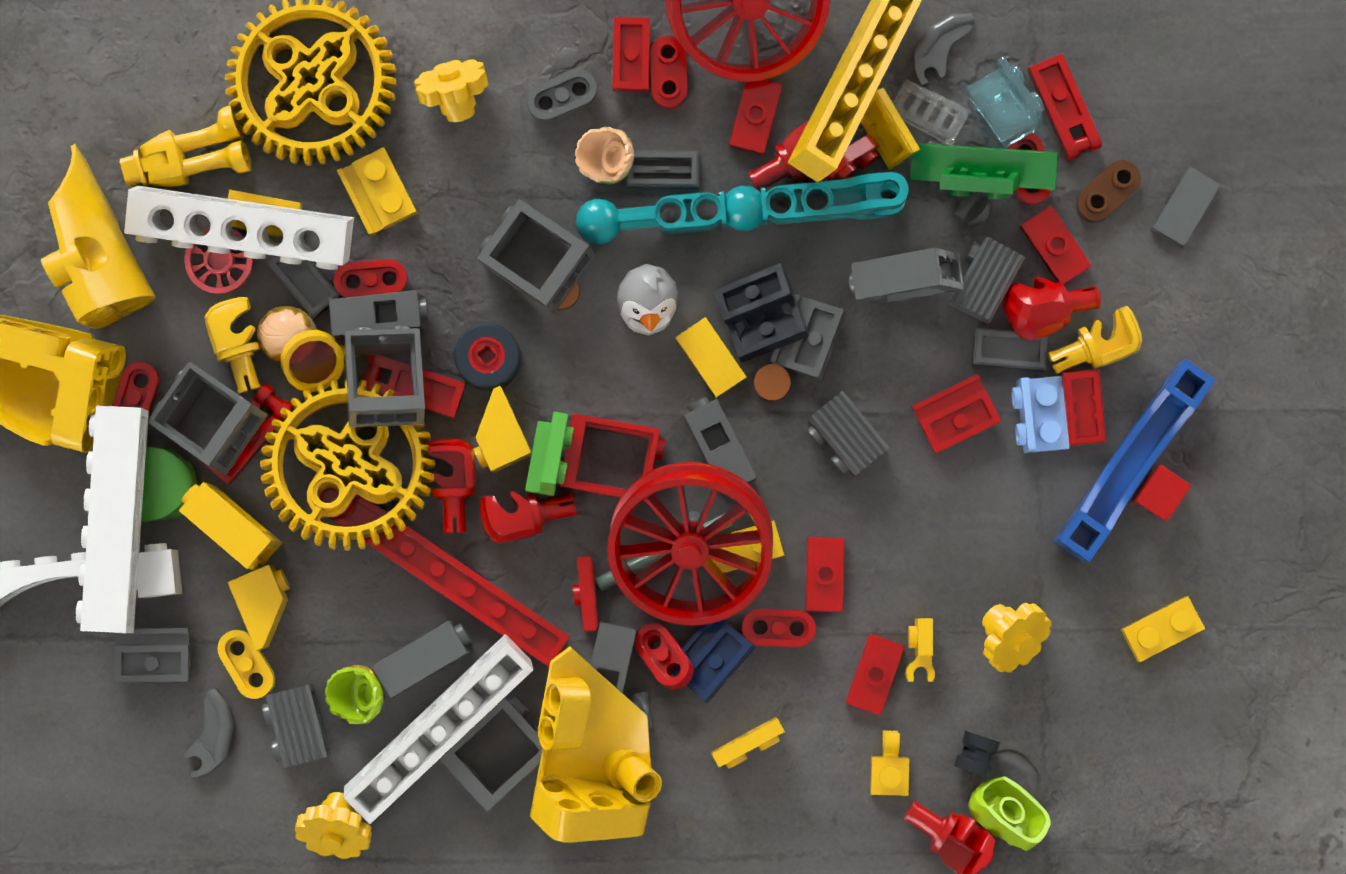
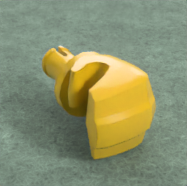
[204,297,261,394]
[1048,306,1142,374]

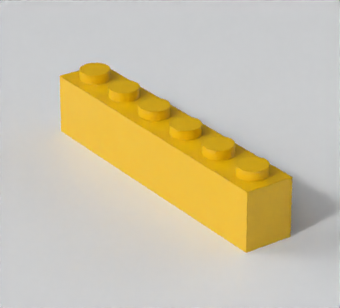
[788,0,922,182]

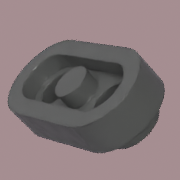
[527,69,597,122]

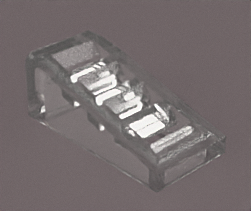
[893,80,971,145]

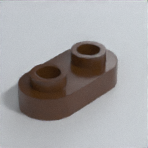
[1076,160,1141,223]

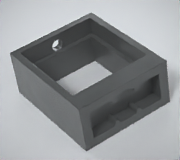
[477,199,596,314]
[849,248,964,305]
[345,326,425,427]
[148,361,268,476]
[440,695,543,812]

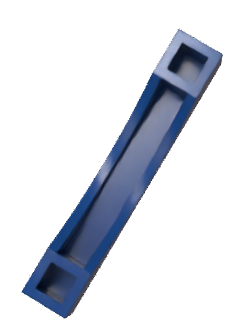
[1053,359,1216,563]

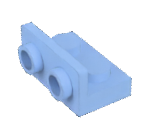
[1011,376,1069,454]

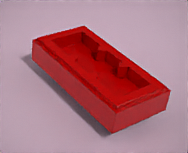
[729,80,783,156]
[1020,206,1092,285]
[1061,369,1106,446]
[805,537,844,612]
[573,556,599,631]
[845,633,905,716]

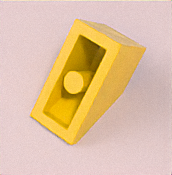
[474,386,532,473]
[228,565,290,651]

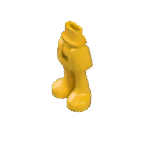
[120,105,251,187]

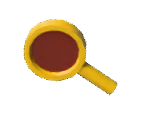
[281,330,359,392]

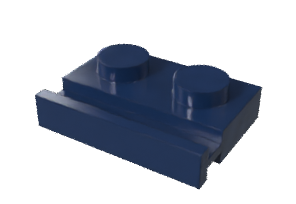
[672,620,756,704]

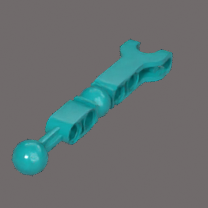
[575,172,909,245]

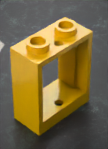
[179,482,283,570]

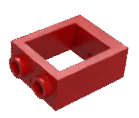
[559,413,666,503]

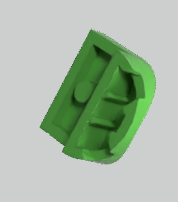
[525,412,574,496]
[141,447,197,523]

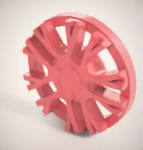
[184,227,254,294]

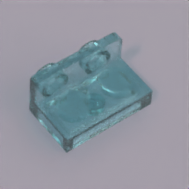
[967,56,1045,148]

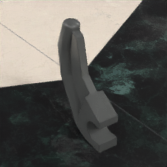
[913,13,975,88]
[184,688,234,779]

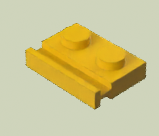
[337,147,417,237]
[711,717,785,769]

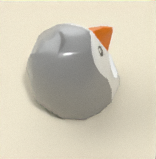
[617,264,678,336]

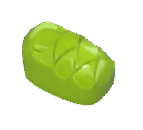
[968,776,1051,851]

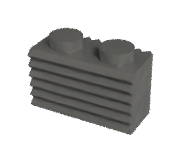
[949,237,1025,325]
[807,391,889,477]
[262,684,331,768]

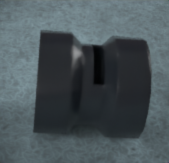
[954,731,1000,778]

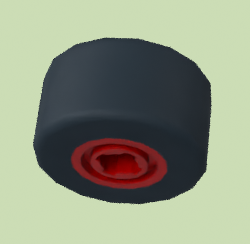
[454,323,521,391]

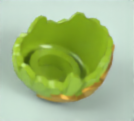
[325,665,384,724]

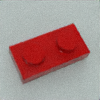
[612,17,650,92]

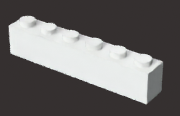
[76,406,149,633]

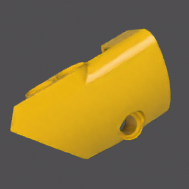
[41,144,156,330]
[530,646,662,843]

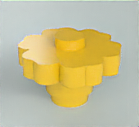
[414,59,489,122]
[982,603,1051,673]
[295,792,372,859]

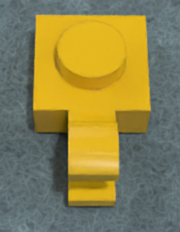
[905,618,935,682]
[870,730,909,796]

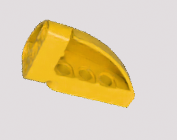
[0,314,126,453]

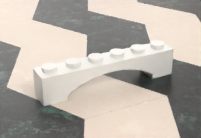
[0,543,182,607]

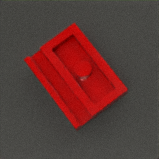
[911,374,1002,455]

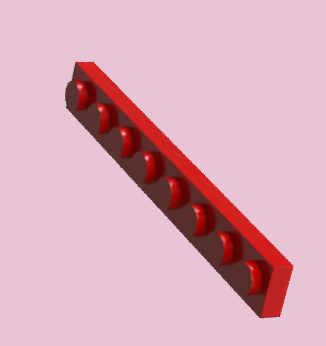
[306,472,570,667]

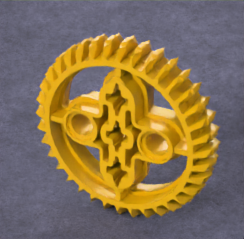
[225,0,397,166]
[260,380,435,551]

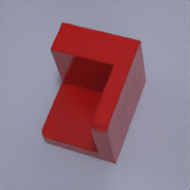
[1130,465,1192,521]

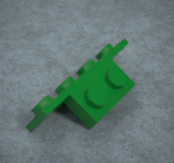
[910,143,1058,199]

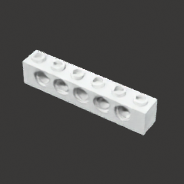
[124,186,354,270]
[344,634,534,824]

